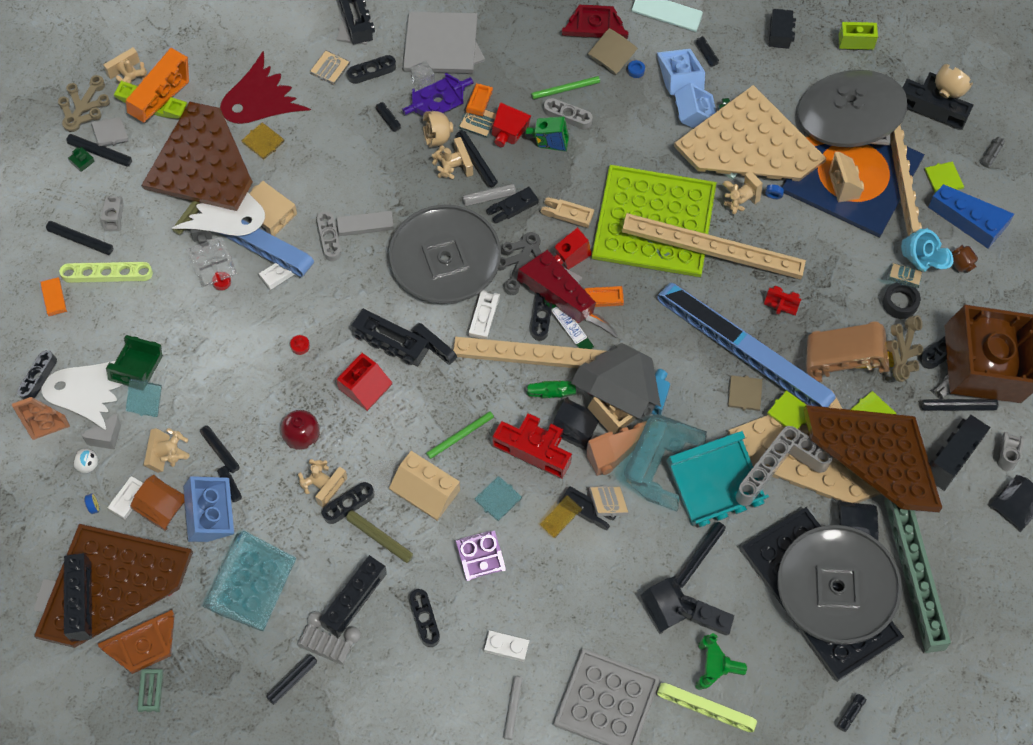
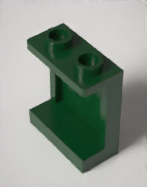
[106,335,163,390]

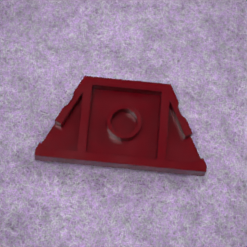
[562,4,629,39]

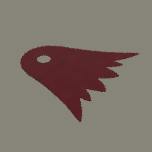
[220,51,311,124]

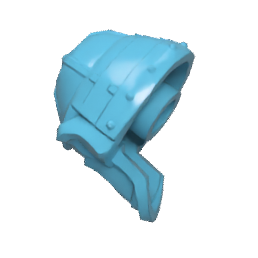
[901,228,953,272]

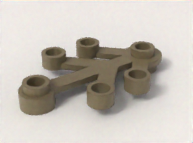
[58,75,110,132]
[886,315,923,382]

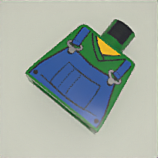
[526,117,569,151]

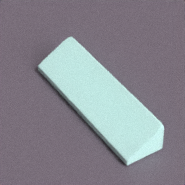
[632,0,703,32]

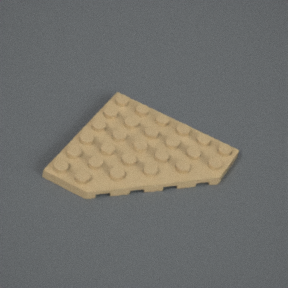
[674,85,826,181]
[728,391,881,503]

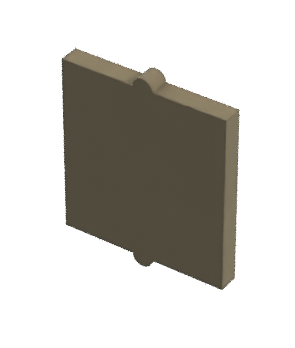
[728,375,763,411]

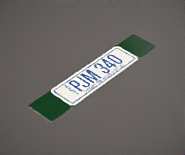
[544,300,594,349]

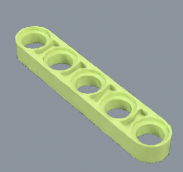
[59,262,153,283]
[657,683,757,732]

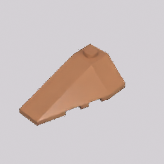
[12,397,70,440]
[586,418,659,476]

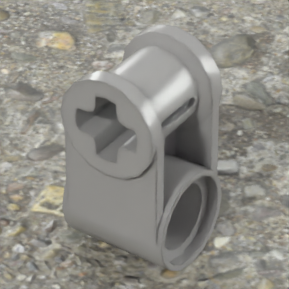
[998,431,1024,471]

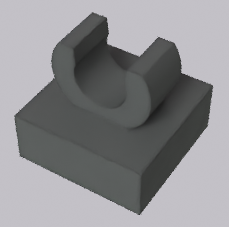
[191,229,212,247]

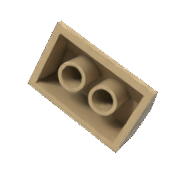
[389,451,460,521]

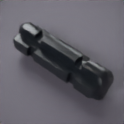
[696,36,719,67]
[376,102,401,132]
[217,466,242,502]
[837,694,867,732]

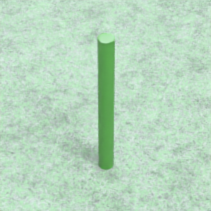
[531,76,600,100]
[426,411,494,459]

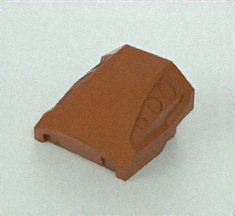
[130,475,185,531]

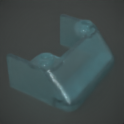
[625,414,707,512]

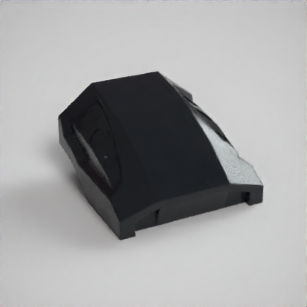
[553,397,599,450]
[989,475,1033,533]
[838,500,879,541]
[639,576,693,634]

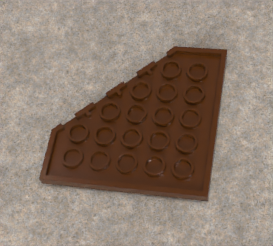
[141,102,253,211]
[804,405,942,513]
[34,524,193,648]

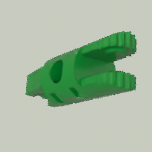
[526,381,576,398]

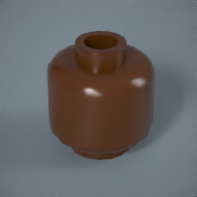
[951,245,978,273]

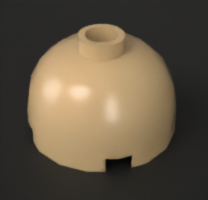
[935,64,973,98]
[423,111,453,147]

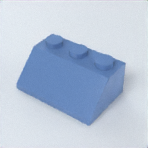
[183,476,234,542]

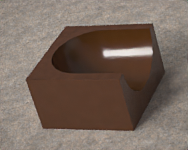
[944,305,1033,403]

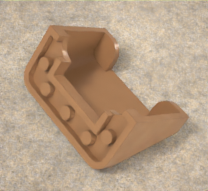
[806,322,890,382]

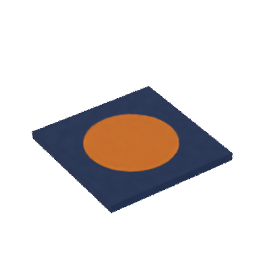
[782,143,925,238]

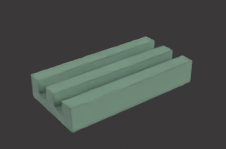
[138,669,164,712]

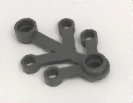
[499,232,542,295]

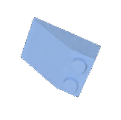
[657,49,705,95]

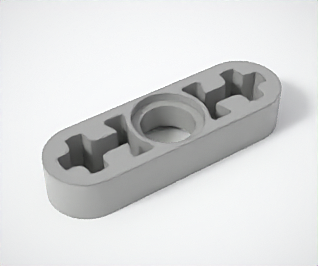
[544,98,593,129]
[317,212,341,261]

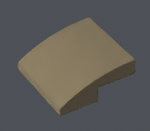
[587,28,638,75]

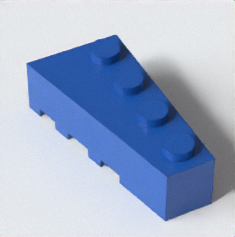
[928,184,1014,249]

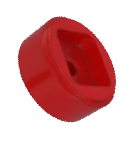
[212,271,231,290]
[290,335,310,355]

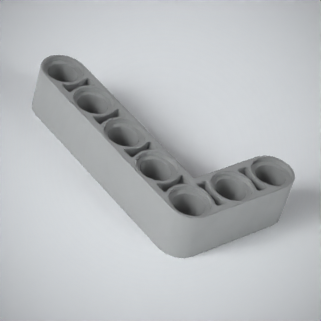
[736,426,833,506]

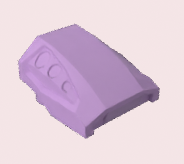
[455,530,506,581]

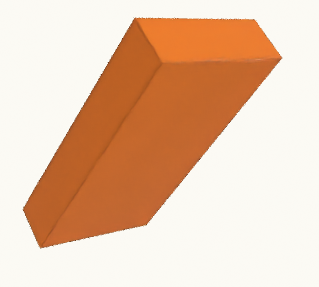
[466,83,493,116]
[40,277,67,316]
[585,286,624,307]

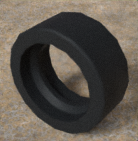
[883,282,921,319]

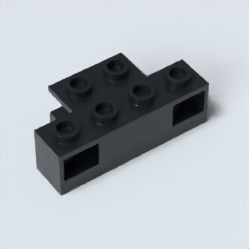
[902,72,974,130]

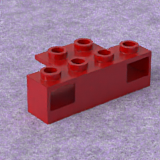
[492,413,572,479]

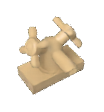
[103,47,147,85]
[432,137,473,179]
[723,171,763,214]
[144,428,190,473]
[298,459,347,508]

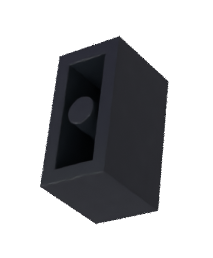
[769,9,796,49]

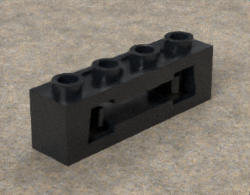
[339,0,375,45]
[351,308,429,367]
[64,553,92,642]
[320,555,387,638]

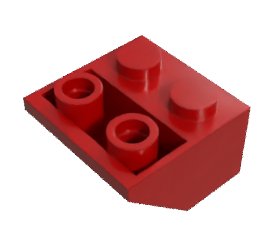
[337,353,393,411]

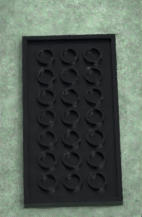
[741,507,904,682]

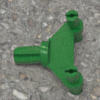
[695,633,747,690]

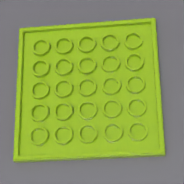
[592,165,717,277]

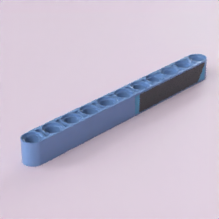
[657,282,836,407]

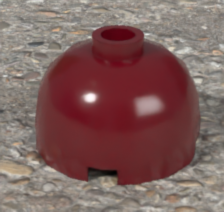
[281,410,320,450]

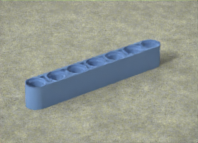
[217,219,314,277]

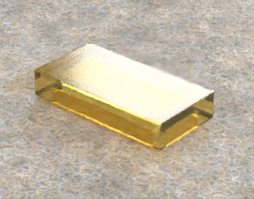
[540,495,582,538]

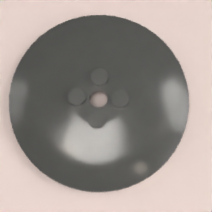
[799,70,907,147]
[389,205,501,304]
[778,525,902,644]

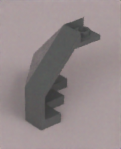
[571,343,661,421]

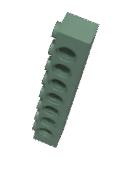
[884,498,951,653]

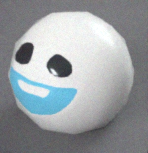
[74,449,98,473]

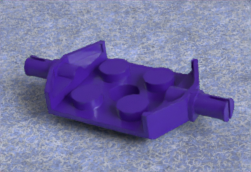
[402,73,474,116]

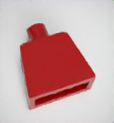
[492,102,531,147]
[554,227,592,269]

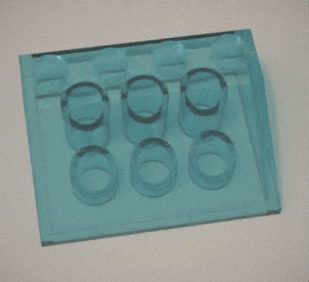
[202,531,296,631]

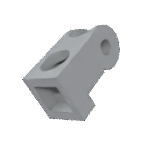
[101,196,123,231]

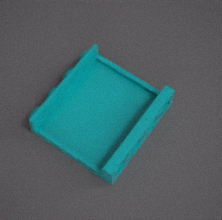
[667,431,769,528]

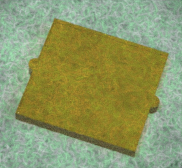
[241,122,285,160]

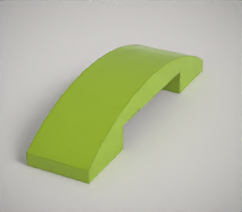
[114,81,187,118]

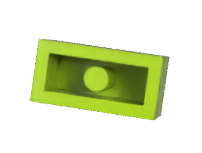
[838,22,878,50]

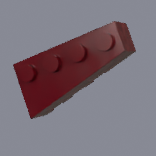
[517,250,596,323]

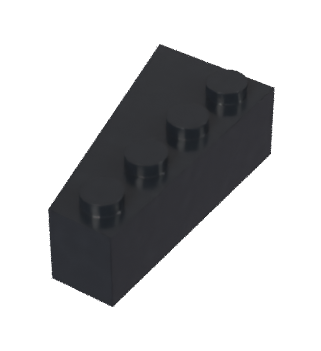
[929,414,991,491]

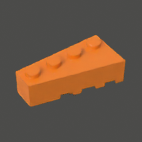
[126,48,189,123]

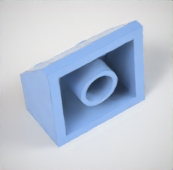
[675,83,716,128]

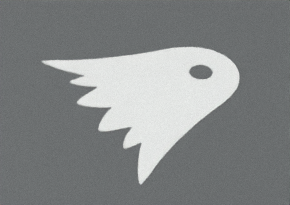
[172,192,265,236]
[42,361,123,430]

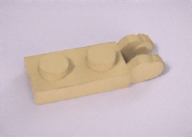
[540,198,594,228]

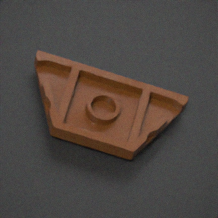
[98,610,175,674]

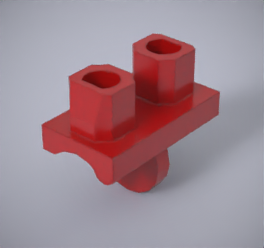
[764,286,801,316]

